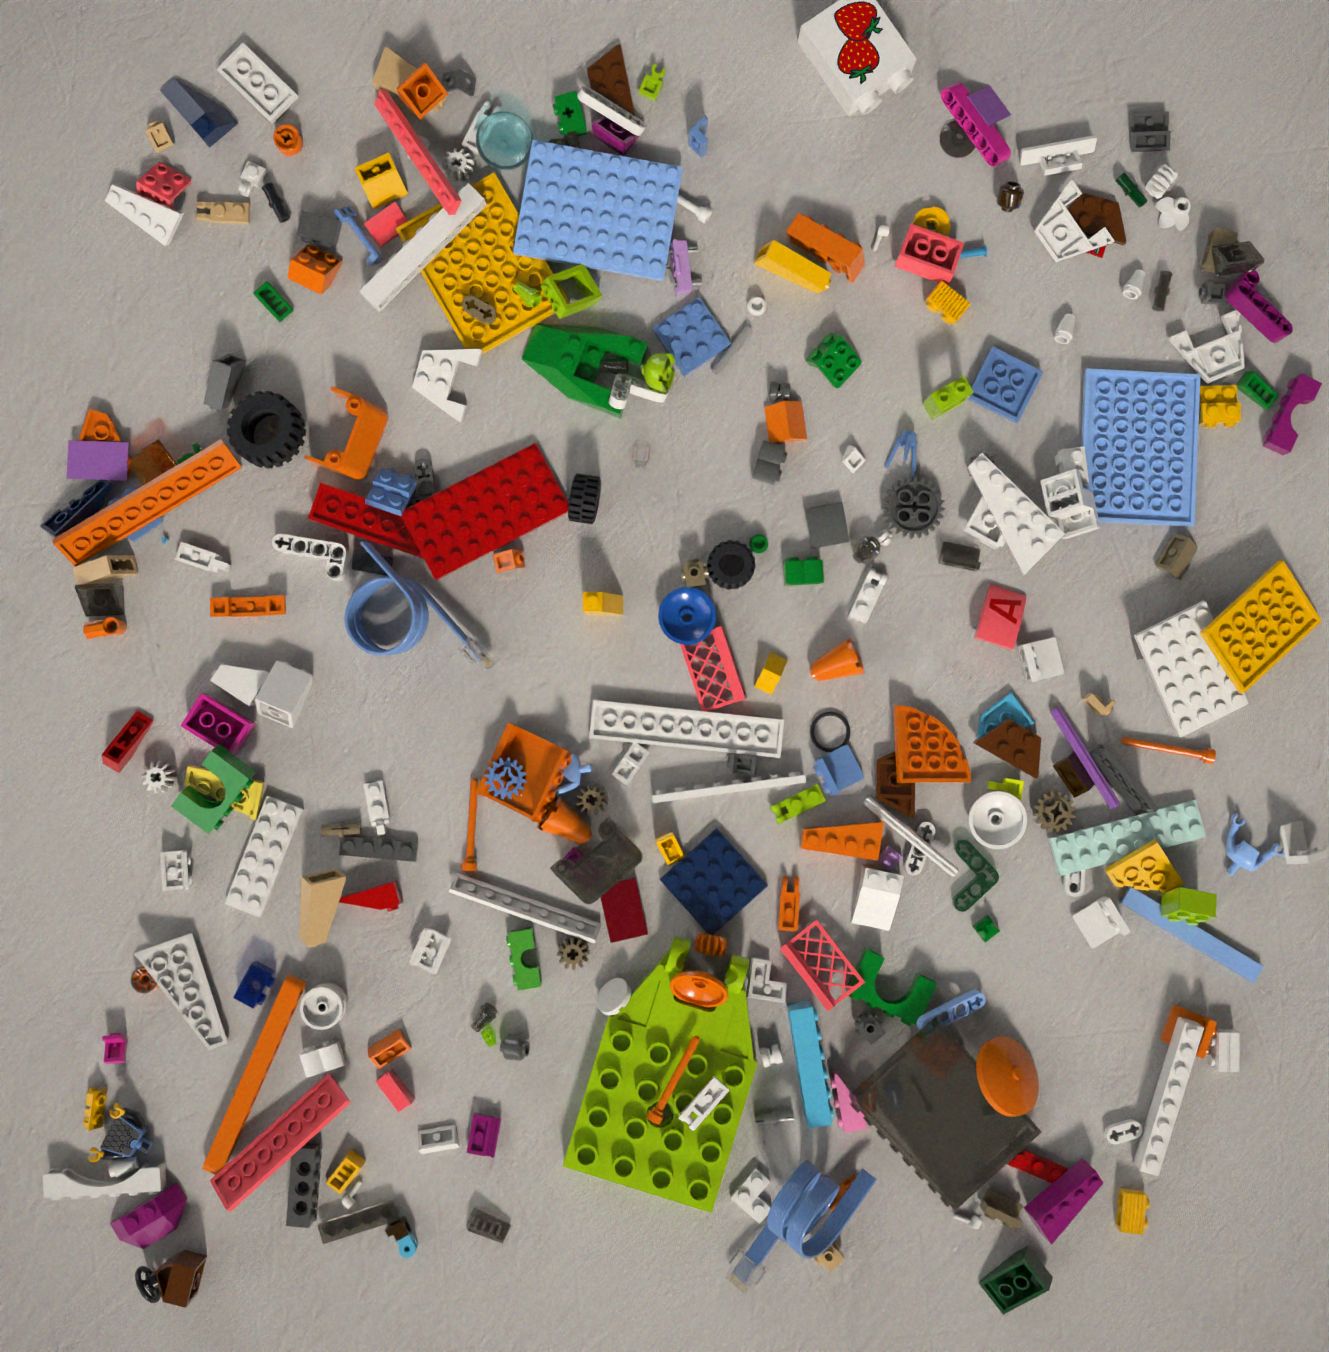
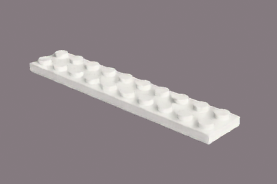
[589,700,784,758]

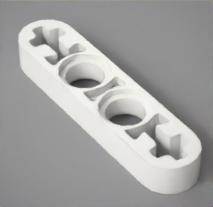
[577,86,646,136]

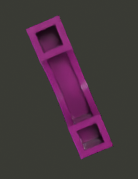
[1263,374,1322,455]

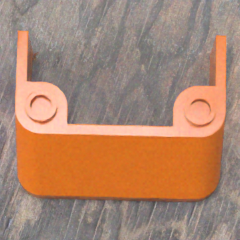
[305,386,388,480]

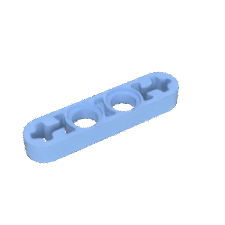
[916,989,986,1035]

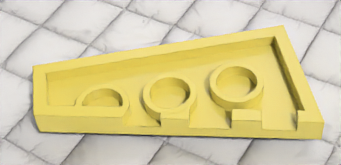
[184,765,265,820]

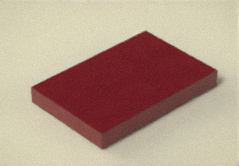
[598,877,648,943]

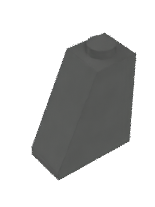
[203,354,246,411]

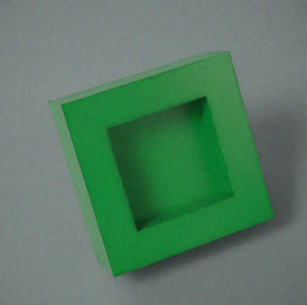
[972,915,1000,943]

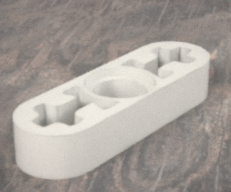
[904,821,935,875]

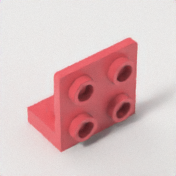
[136,162,191,210]

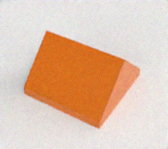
[396,62,448,120]
[764,400,807,444]

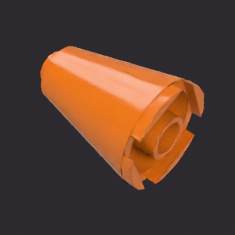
[809,638,865,681]
[537,796,592,844]

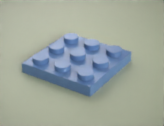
[652,297,731,377]
[968,346,1043,424]

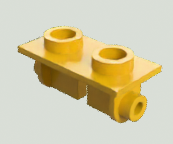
[83,1087,107,1131]

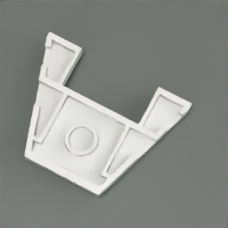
[1033,180,1114,262]
[1168,310,1245,384]
[412,349,483,422]

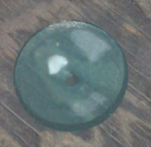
[476,112,533,170]

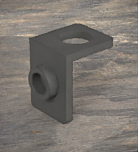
[442,69,476,97]

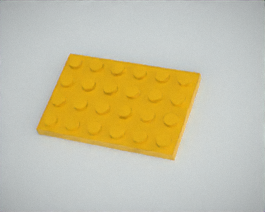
[1200,560,1322,694]

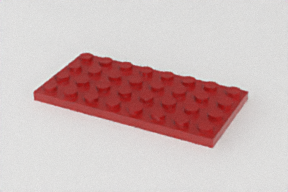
[401,443,569,581]

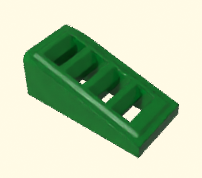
[253,281,294,323]
[1236,371,1279,410]

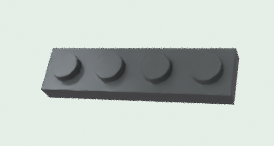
[339,836,418,862]

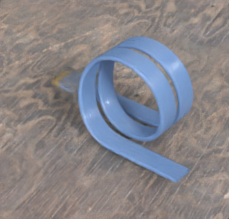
[344,541,496,670]
[724,1160,877,1293]

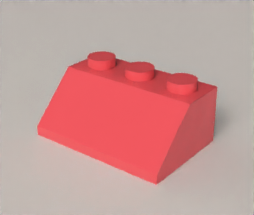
[894,224,964,285]

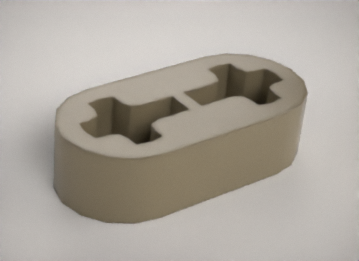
[462,296,497,325]

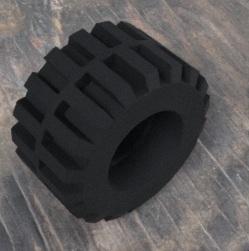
[568,473,601,525]
[707,540,756,590]

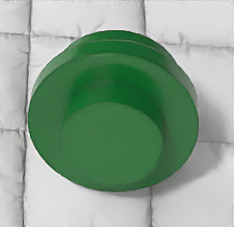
[749,534,768,554]

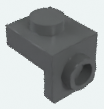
[1199,280,1227,305]
[727,753,758,775]

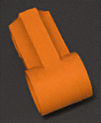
[83,617,127,639]

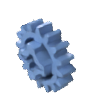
[484,757,527,799]

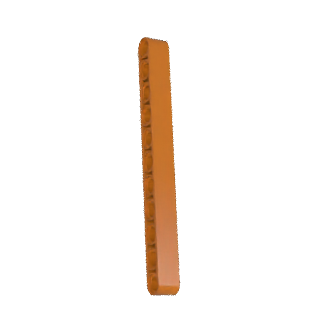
[202,974,307,1175]

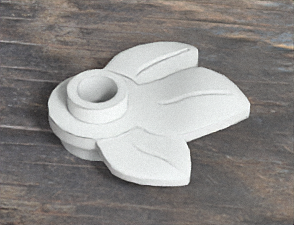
[1155,197,1191,231]

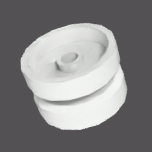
[300,982,348,1030]

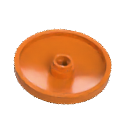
[976,1036,1039,1117]

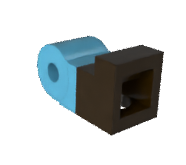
[385,1215,418,1258]

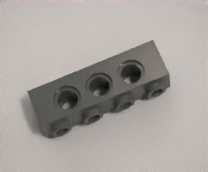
[286,1143,322,1228]

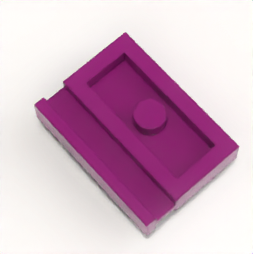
[466,1113,502,1158]

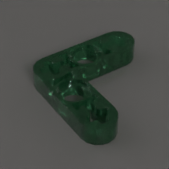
[952,839,999,912]

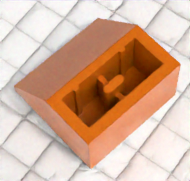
[287,244,343,295]

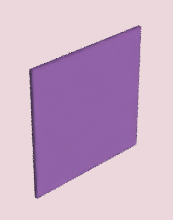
[967,86,1011,126]

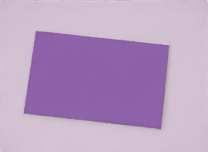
[67,440,129,481]

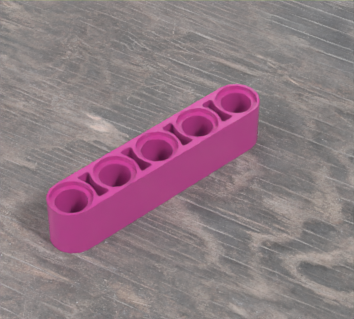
[941,82,1011,167]

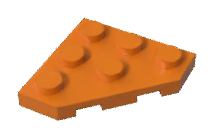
[78,409,134,481]

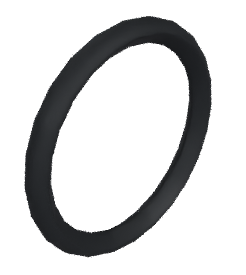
[810,712,851,752]

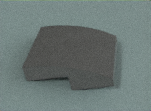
[1129,111,1171,152]
[804,502,849,549]

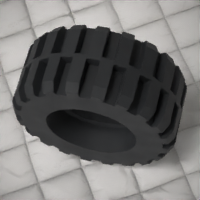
[227,391,306,469]

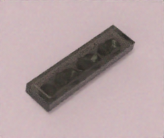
[317,1200,399,1244]

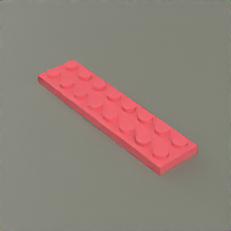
[209,1073,351,1212]

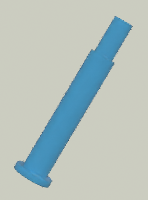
[960,245,987,258]

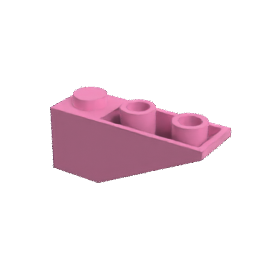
[830,1070,867,1133]

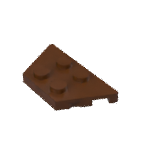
[587,44,635,116]
[1067,192,1126,246]
[973,718,1041,779]
[875,751,915,818]

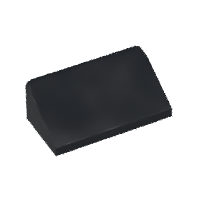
[352,550,393,577]

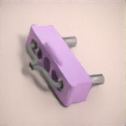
[666,239,703,296]

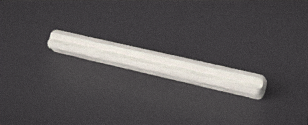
[864,797,959,877]

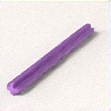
[1050,707,1120,809]

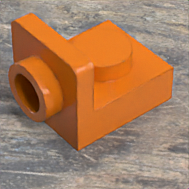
[493,549,525,573]

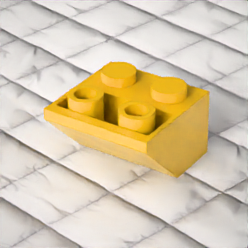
[354,152,408,210]

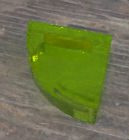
[481,1027,497,1048]

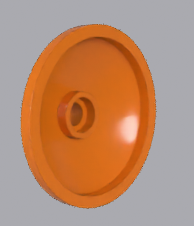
[670,970,728,1007]

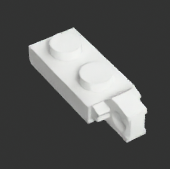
[175,542,231,573]
[363,780,390,835]

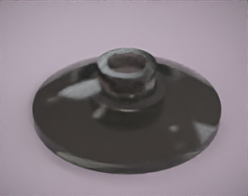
[939,120,975,158]

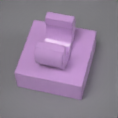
[876,845,903,872]

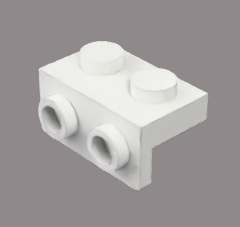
[1055,446,1089,486]
[160,850,192,891]
[409,928,452,974]

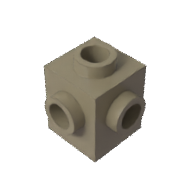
[680,559,709,588]

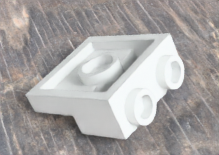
[963,496,1005,549]

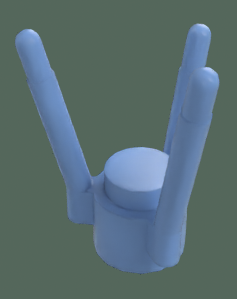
[885,430,918,479]

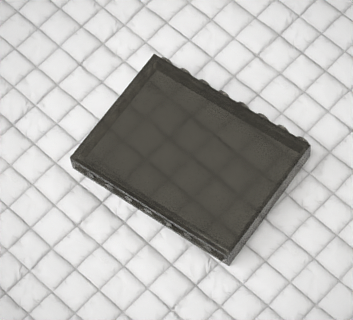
[849,1017,1042,1211]

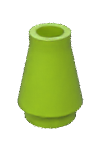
[514,281,542,308]

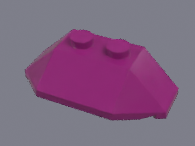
[110,1182,187,1249]

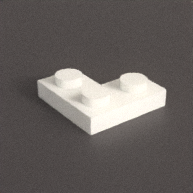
[746,958,787,1003]
[730,1167,771,1224]

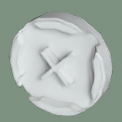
[596,978,631,1016]

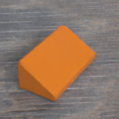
[367,1029,412,1069]

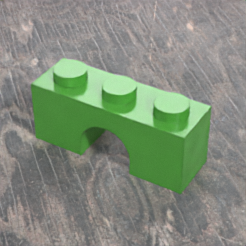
[506,927,542,991]

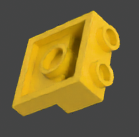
[1199,385,1241,428]

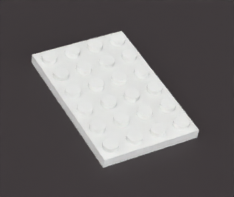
[1134,601,1249,738]

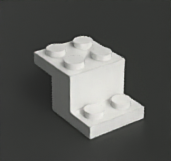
[1040,468,1100,539]

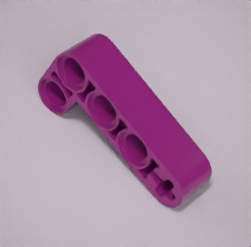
[1225,268,1293,343]

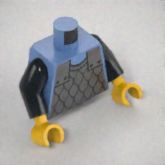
[88,1103,153,1162]

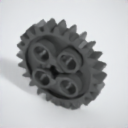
[882,476,945,539]

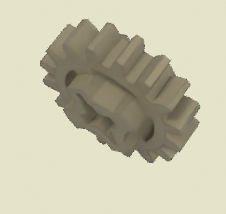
[1032,791,1076,833]

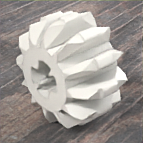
[441,147,474,182]
[1145,164,1178,199]
[141,761,176,794]

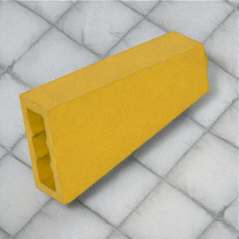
[754,240,832,293]

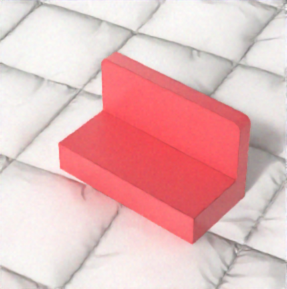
[364,202,408,247]
[375,1068,415,1113]

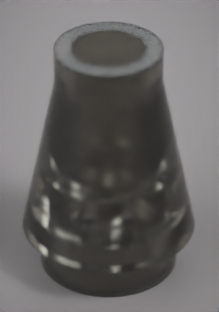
[600,357,629,375]
[471,1003,498,1032]

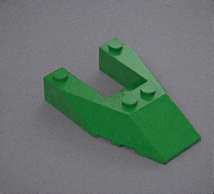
[522,324,648,418]

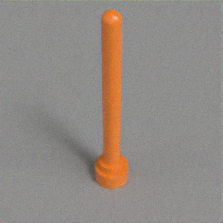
[1121,737,1216,765]
[461,778,478,871]
[646,1036,700,1125]

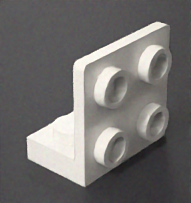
[1018,637,1064,683]
[1280,821,1327,864]
[1072,896,1131,949]

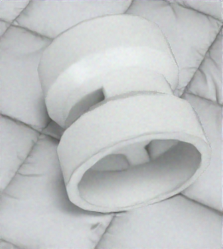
[759,1044,783,1068]

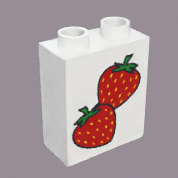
[798,0,916,116]

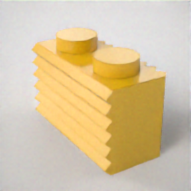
[925,280,971,325]
[1115,1188,1150,1235]

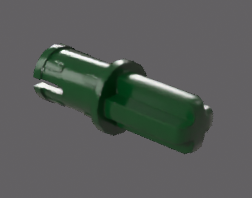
[1115,172,1147,208]

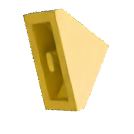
[754,652,787,695]
[655,831,685,865]

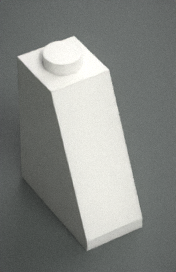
[210,664,270,706]

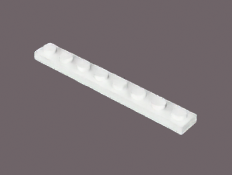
[652,771,806,803]
[449,873,601,944]

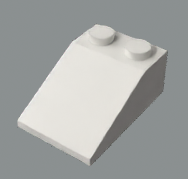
[851,866,904,931]

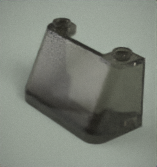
[550,816,643,904]

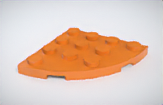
[893,705,971,783]

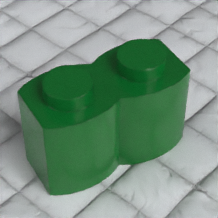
[783,556,824,586]

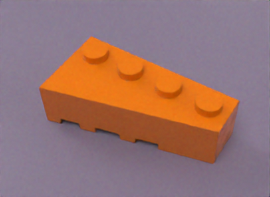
[786,213,865,283]
[799,821,884,861]

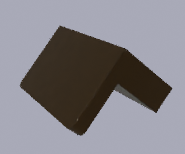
[1053,751,1095,798]

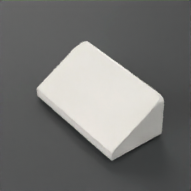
[417,1125,459,1154]

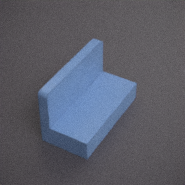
[688,115,708,158]

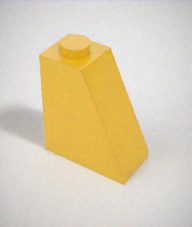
[583,592,623,615]

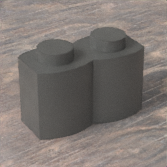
[296,211,342,248]
[752,440,788,485]

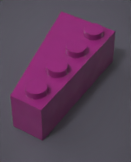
[1023,1158,1103,1245]

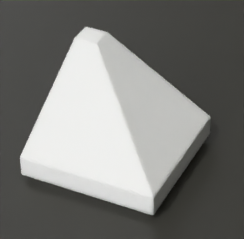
[841,445,866,474]

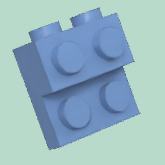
[365,468,417,516]

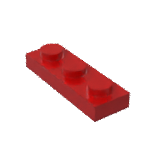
[1005,1145,1068,1183]

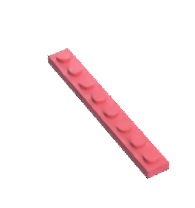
[374,89,462,215]

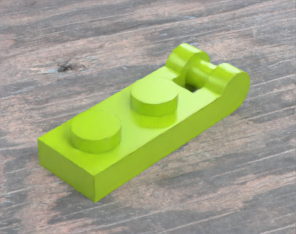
[769,784,826,824]

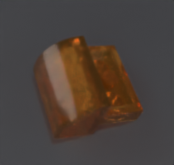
[126,439,177,485]

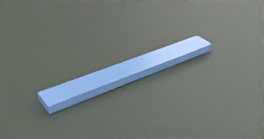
[1119,886,1264,983]

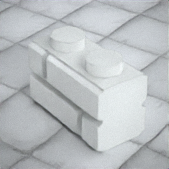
[1208,1029,1240,1072]

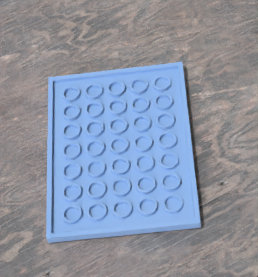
[513,140,683,281]
[1081,368,1201,527]

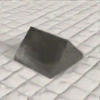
[1212,241,1265,276]
[75,583,125,617]

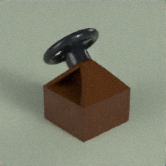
[135,1250,207,1308]

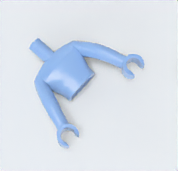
[549,753,593,804]
[1226,813,1284,876]

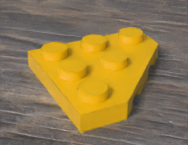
[1104,839,1184,893]

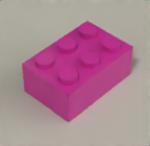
[180,693,256,756]

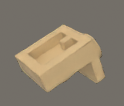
[145,120,174,153]
[1082,693,1116,716]

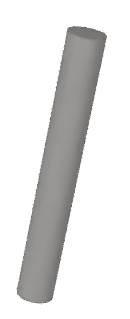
[711,325,752,375]

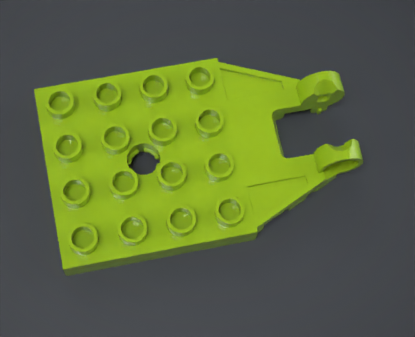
[563,936,758,1213]

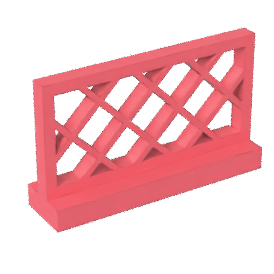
[680,626,747,712]
[780,920,865,1011]

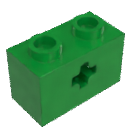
[552,91,587,140]

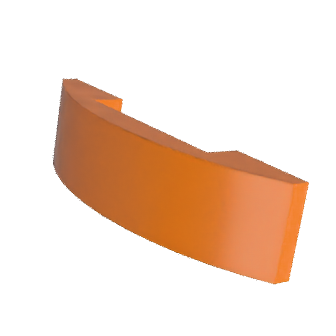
[210,595,286,617]

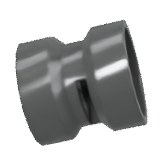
[769,381,790,401]

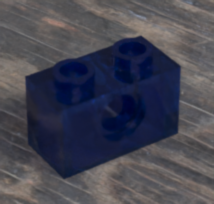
[233,961,276,1009]

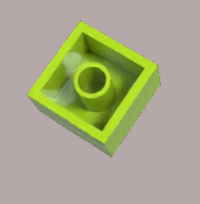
[1161,887,1217,925]

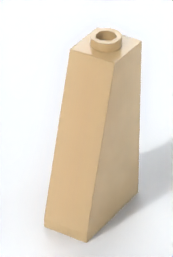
[372,47,446,113]
[299,868,346,947]

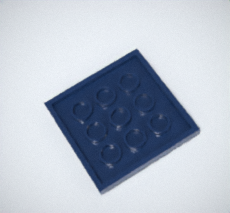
[660,828,768,935]

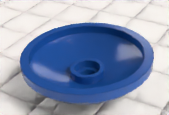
[658,587,716,645]

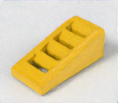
[325,1150,366,1194]

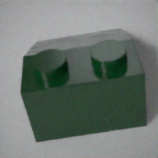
[979,1246,1053,1315]

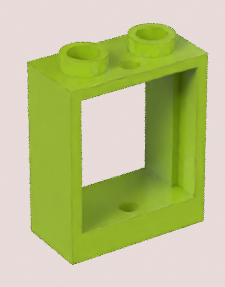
[541,264,603,319]
[923,376,974,420]

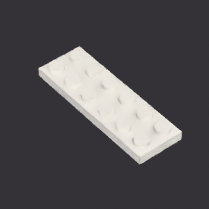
[224,795,304,917]

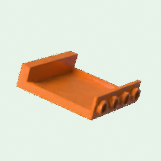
[475,723,573,823]

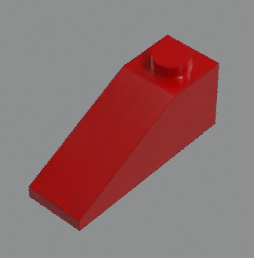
[101,711,153,773]
[339,880,403,912]

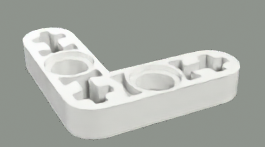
[609,374,669,409]

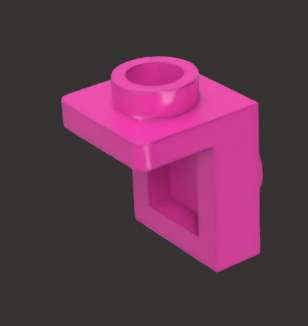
[102,1033,128,1064]

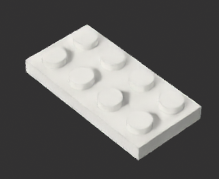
[217,43,299,124]

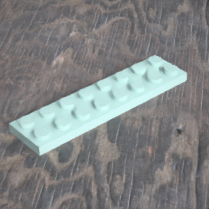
[1048,799,1206,876]

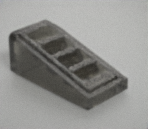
[466,1208,511,1244]

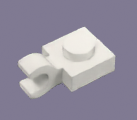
[238,161,267,197]

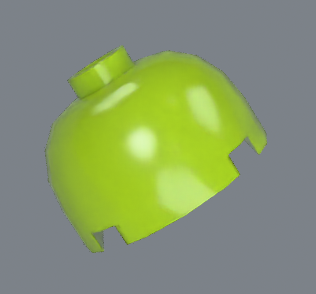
[642,353,675,392]

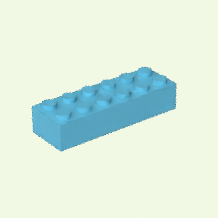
[786,1001,834,1129]

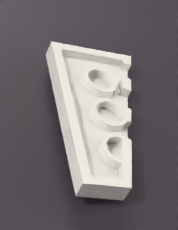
[105,184,184,246]

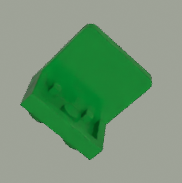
[805,332,862,388]

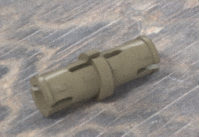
[321,822,362,837]

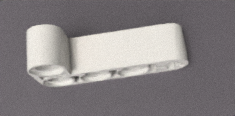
[272,534,350,581]

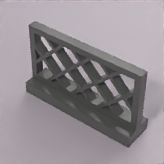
[1089,744,1159,815]

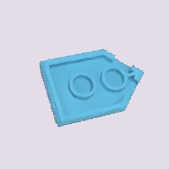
[977,692,1035,739]

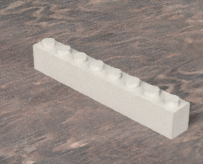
[359,183,487,312]
[1133,1016,1204,1176]

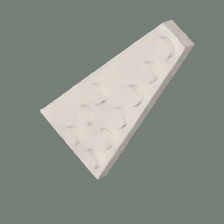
[967,453,1065,575]
[134,933,228,1050]

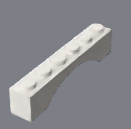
[43,1162,167,1200]

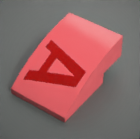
[974,584,1027,650]

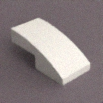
[612,743,650,786]

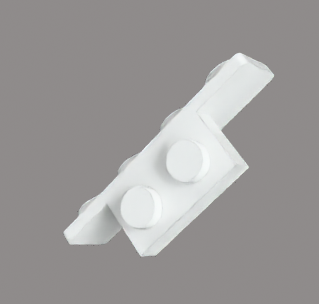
[1019,135,1097,176]

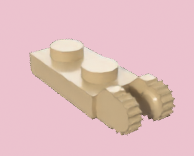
[195,202,250,224]

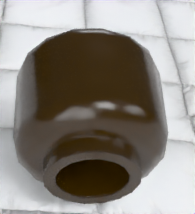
[997,181,1024,212]

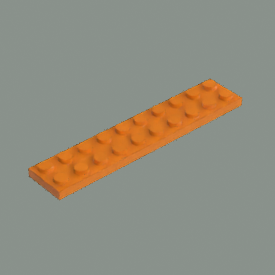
[52,439,242,567]

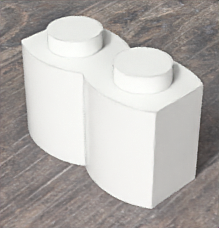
[299,1039,346,1078]

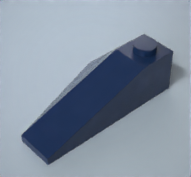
[160,78,238,148]
[40,480,113,538]

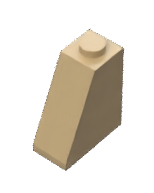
[72,555,138,586]

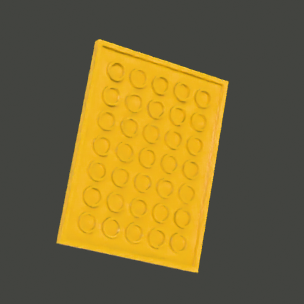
[395,172,570,355]

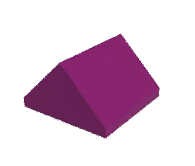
[592,116,639,156]

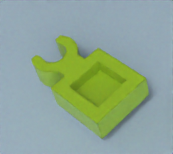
[638,64,666,102]

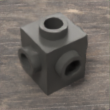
[854,1011,886,1045]

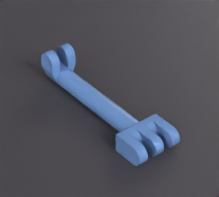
[334,206,382,266]

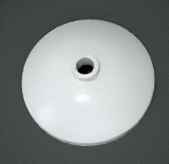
[968,791,1027,849]

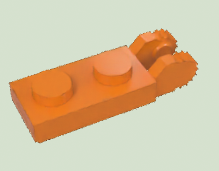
[778,876,800,932]

